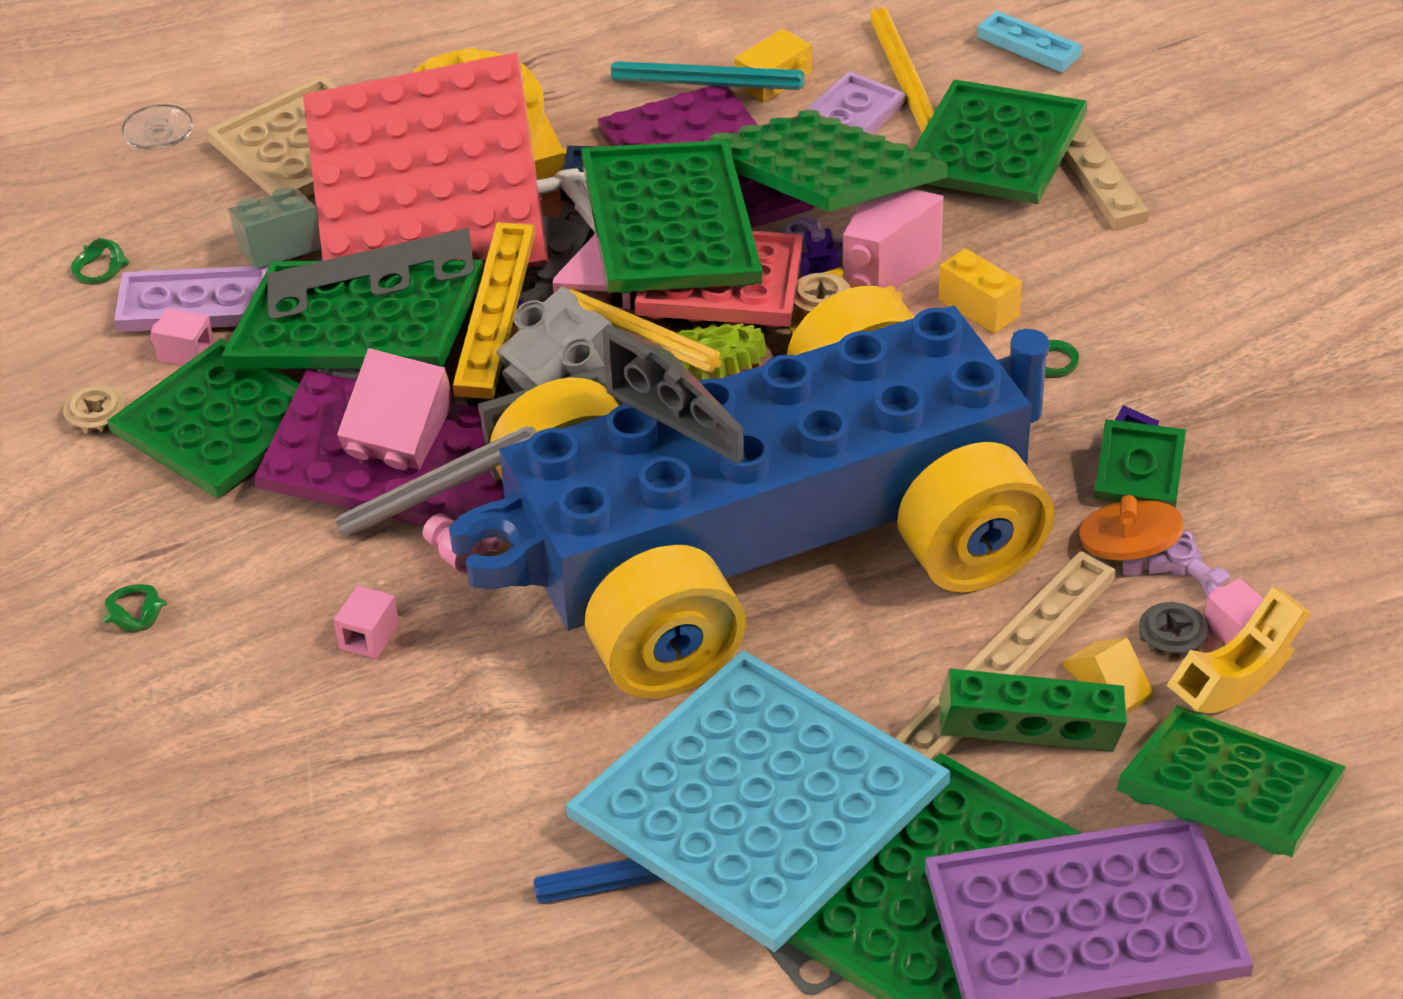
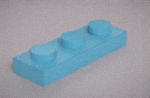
[977,10,1082,73]

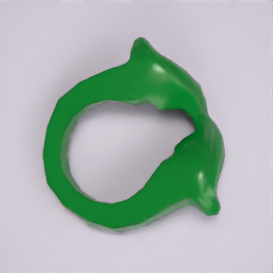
[71,238,130,284]
[1045,339,1079,378]
[103,584,168,632]

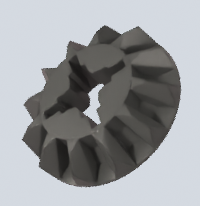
[1139,602,1208,659]

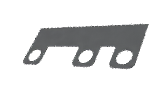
[267,228,474,318]

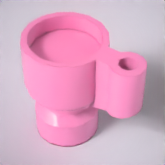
[422,513,503,573]

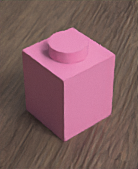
[150,308,214,365]
[1204,578,1263,645]
[334,585,399,659]

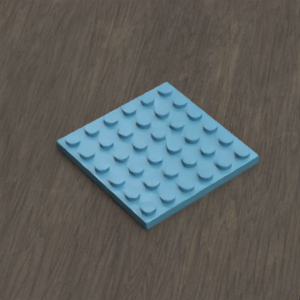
[565,650,950,952]

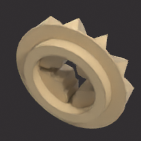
[793,273,851,316]
[63,385,126,434]

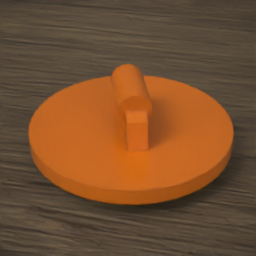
[1079,495,1184,560]

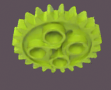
[678,323,767,381]

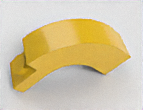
[1166,586,1312,713]

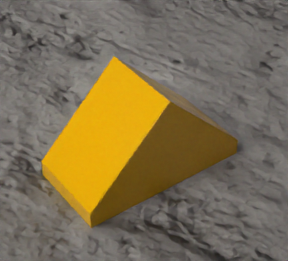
[1063,637,1154,714]

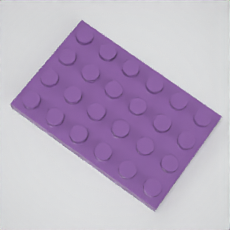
[925,818,1254,999]

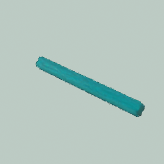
[611,61,805,90]

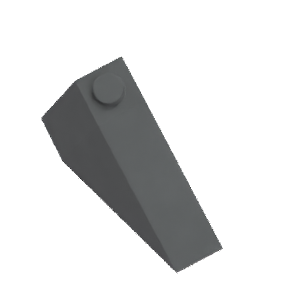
[602,325,744,464]

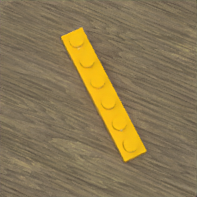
[453,222,535,399]

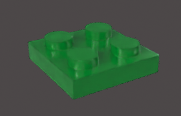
[1094,419,1186,508]

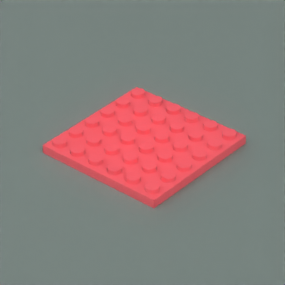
[303,52,549,268]

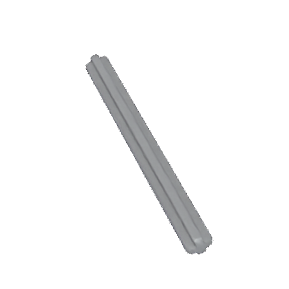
[336,426,537,536]

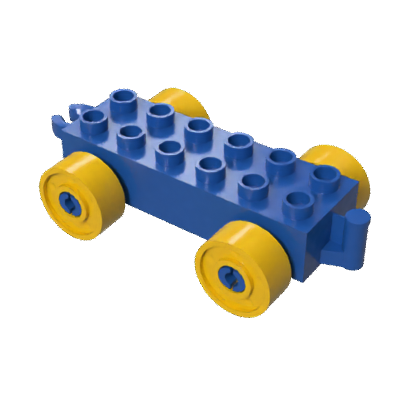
[449,286,1054,699]

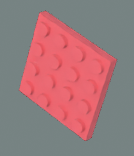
[635,231,803,328]

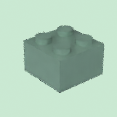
[228,187,321,269]

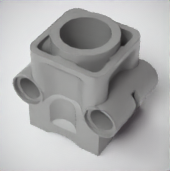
[496,286,612,393]

